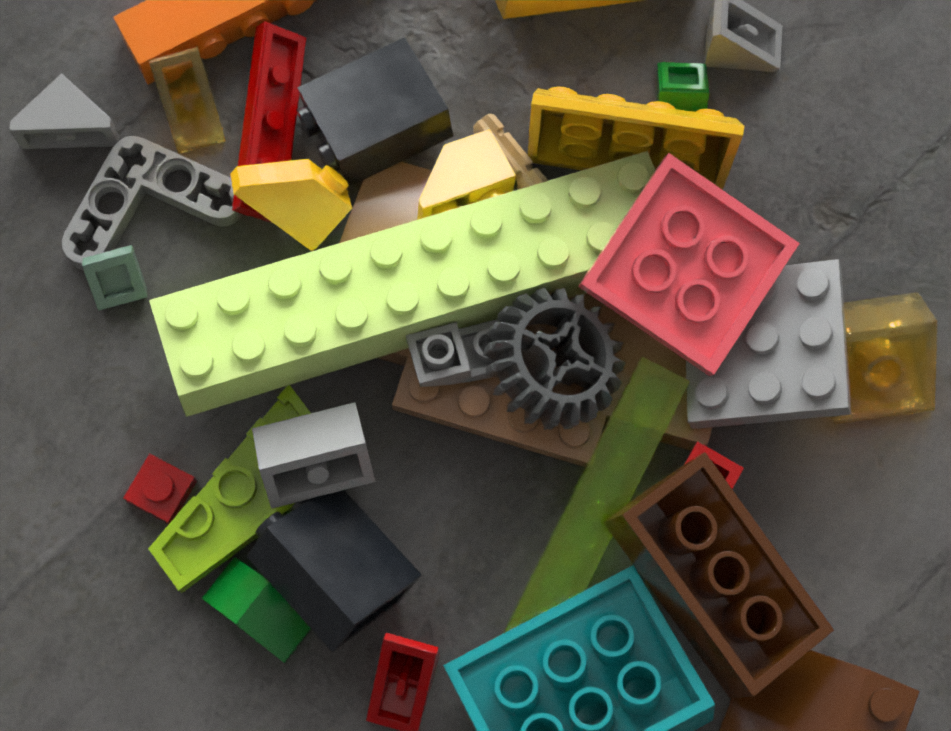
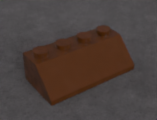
[603,452,834,698]

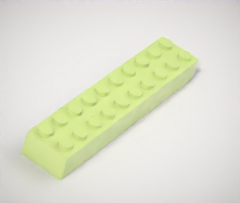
[149,151,655,417]

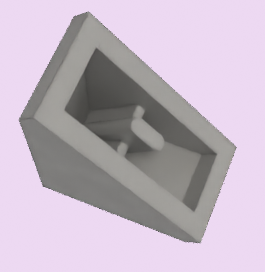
[704,0,783,72]
[10,73,120,149]

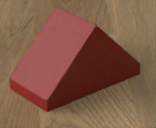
[366,633,440,731]

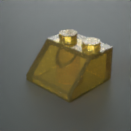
[831,292,938,425]

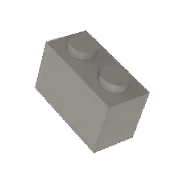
[252,402,376,509]

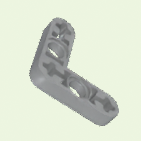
[62,136,244,270]

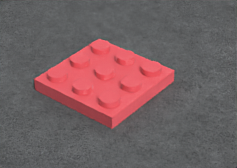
[578,153,800,376]

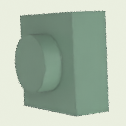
[82,245,148,311]

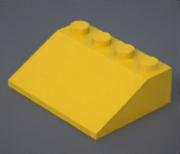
[528,87,744,190]

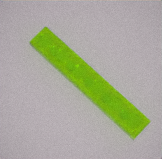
[501,357,690,635]

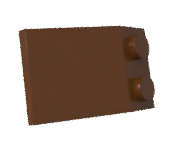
[718,650,920,731]

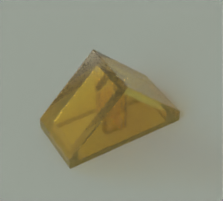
[149,47,226,154]

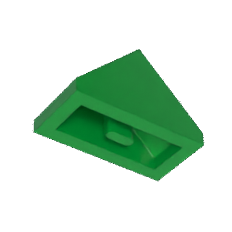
[201,557,311,664]

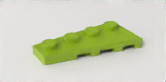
[148,385,311,593]

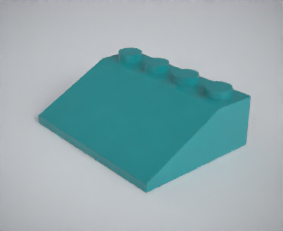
[443,565,715,731]

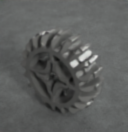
[482,287,626,430]

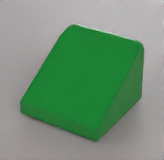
[657,62,709,112]

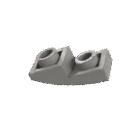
[406,319,498,387]

